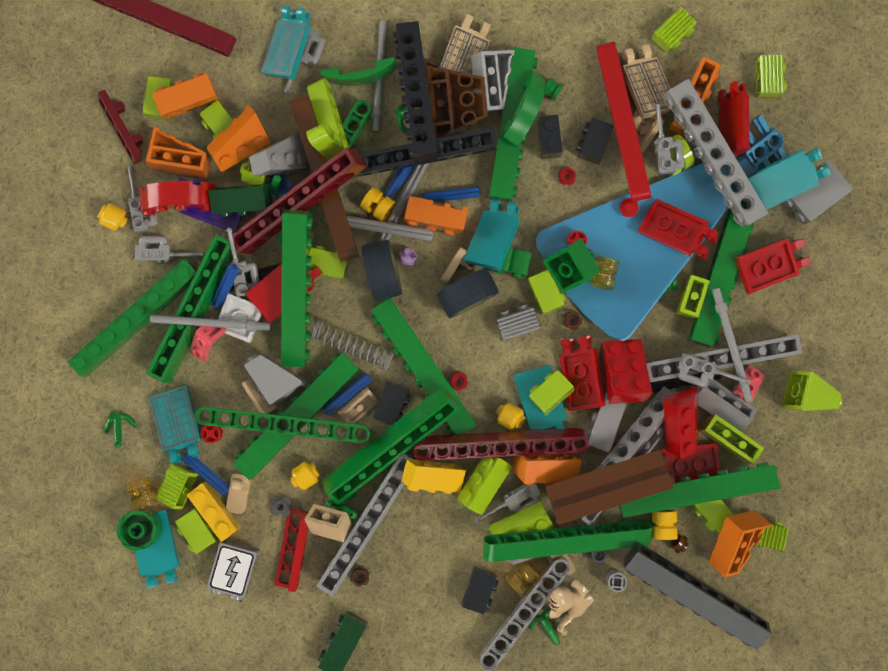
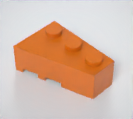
[152,73,221,119]
[206,104,271,172]
[146,126,211,179]
[402,196,469,237]
[511,453,581,485]
[709,510,772,578]

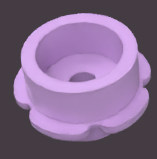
[399,248,417,266]

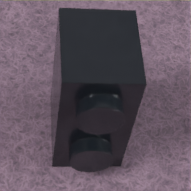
[537,115,563,159]
[576,117,614,165]
[372,382,411,425]
[462,567,499,615]

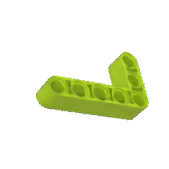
[306,78,349,160]

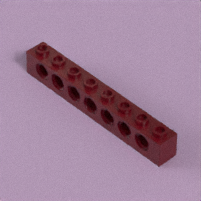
[232,147,367,254]

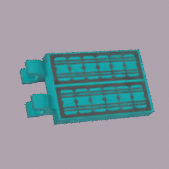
[261,5,312,80]
[149,385,202,464]

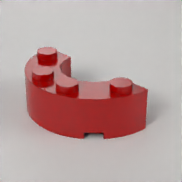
[140,181,217,216]

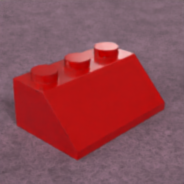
[663,386,699,459]

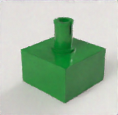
[542,238,601,293]

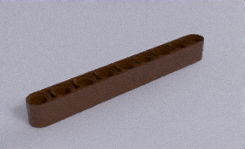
[289,95,359,262]

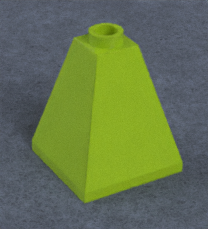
[781,371,843,411]

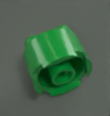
[116,509,163,551]

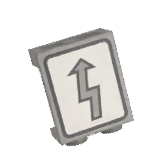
[207,540,261,600]

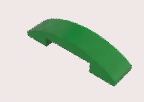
[320,57,398,86]
[501,70,546,146]

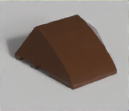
[426,65,488,139]

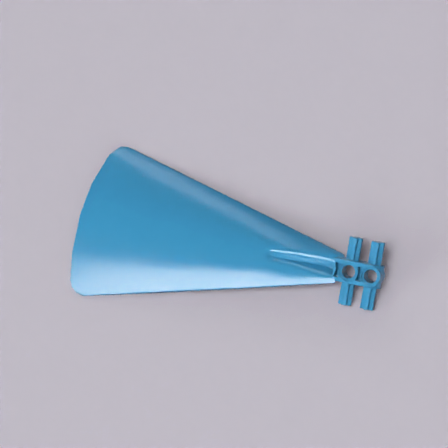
[535,114,787,341]

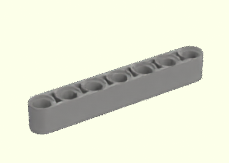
[480,556,570,671]

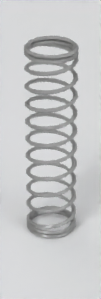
[311,320,394,371]

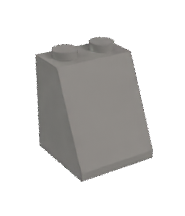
[783,159,853,225]
[244,354,307,405]

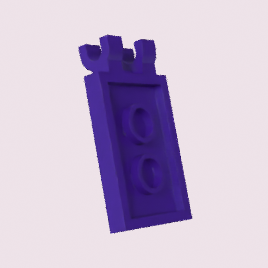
[178,177,243,233]

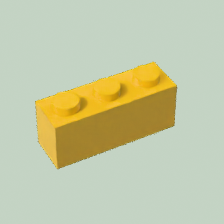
[401,459,466,494]
[187,482,242,542]

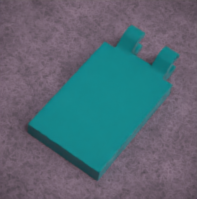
[747,147,831,210]
[463,198,520,271]
[513,364,567,442]
[135,509,180,589]

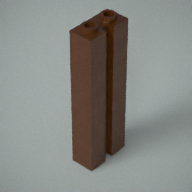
[545,449,675,525]

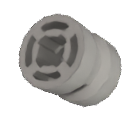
[605,570,628,592]

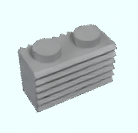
[496,305,540,341]

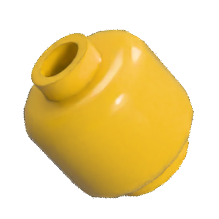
[97,203,128,231]
[496,402,526,431]
[290,461,320,490]

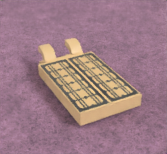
[439,14,491,74]
[621,44,672,119]

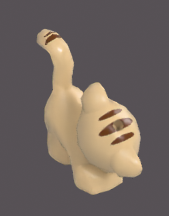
[549,578,594,636]

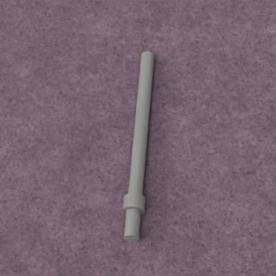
[371,20,387,132]
[712,288,753,403]
[150,315,270,332]

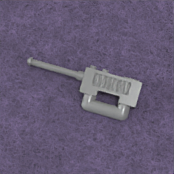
[284,29,326,94]
[654,104,685,175]
[127,164,158,233]
[226,228,260,297]
[135,236,205,263]
[677,353,751,387]
[475,484,541,523]

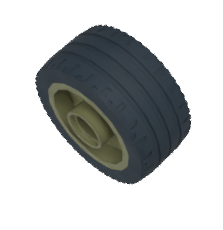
[361,240,402,301]
[437,268,499,319]

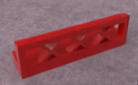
[274,508,309,592]

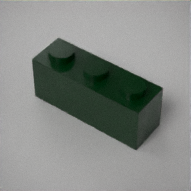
[208,183,273,217]
[318,611,368,671]

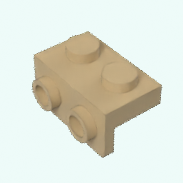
[633,110,664,153]

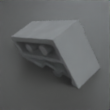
[471,50,515,113]
[249,132,309,176]

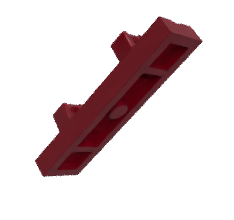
[98,90,143,165]

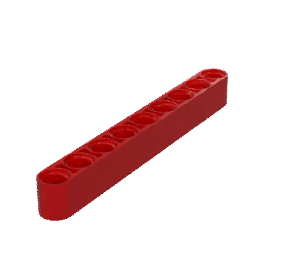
[596,41,652,202]

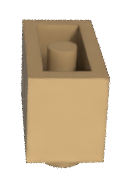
[305,504,353,543]

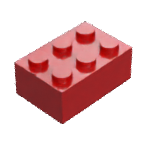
[599,339,652,404]

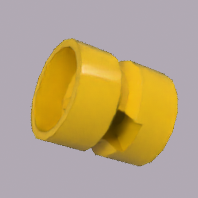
[360,187,396,222]
[651,510,678,540]

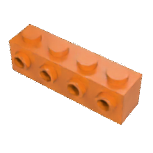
[668,56,721,139]

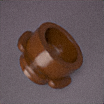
[563,311,582,330]
[671,534,689,553]
[350,567,369,586]

